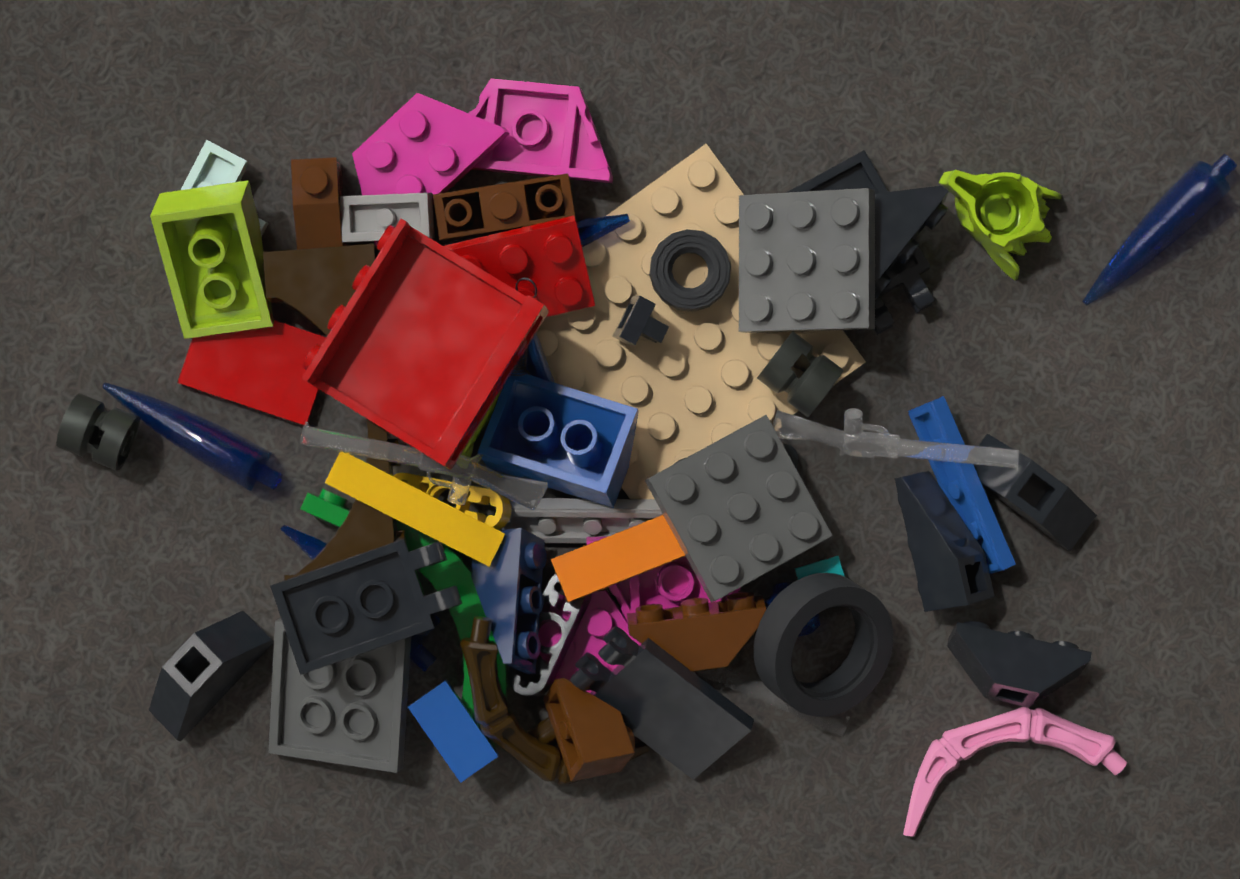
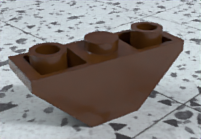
[433,173,575,241]
[627,592,766,671]

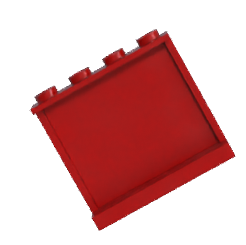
[302,218,549,470]

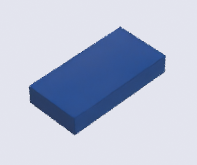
[408,679,499,783]

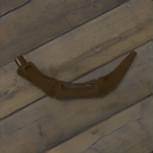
[460,616,649,785]

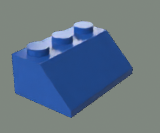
[478,370,639,508]

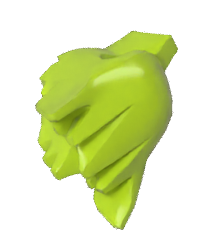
[939,169,1062,280]

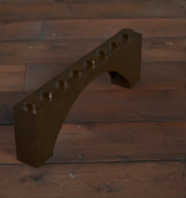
[263,244,407,581]

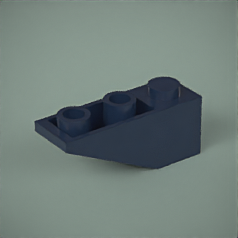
[471,528,547,674]

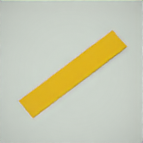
[325,450,505,567]

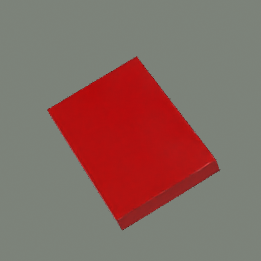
[177,320,327,426]

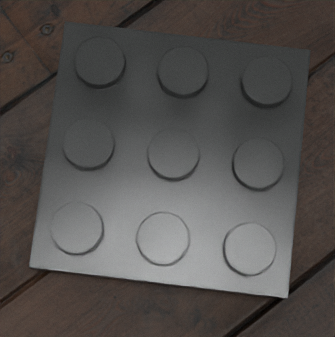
[739,188,875,333]
[645,415,833,602]
[268,618,411,773]

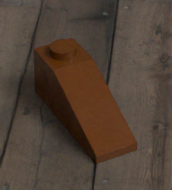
[291,157,346,250]

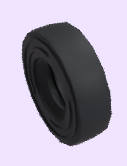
[649,229,731,312]

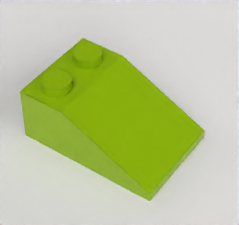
[150,180,274,339]

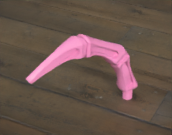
[903,706,1127,837]

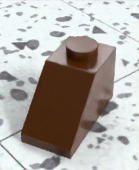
[543,678,635,782]

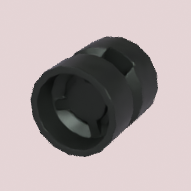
[757,331,844,417]
[56,393,140,471]

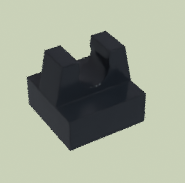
[612,296,669,345]

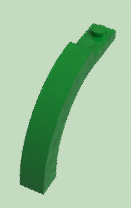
[300,488,508,747]

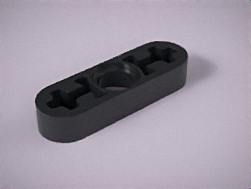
[508,574,592,697]

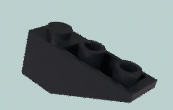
[894,471,995,612]

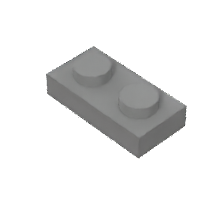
[340,193,435,242]

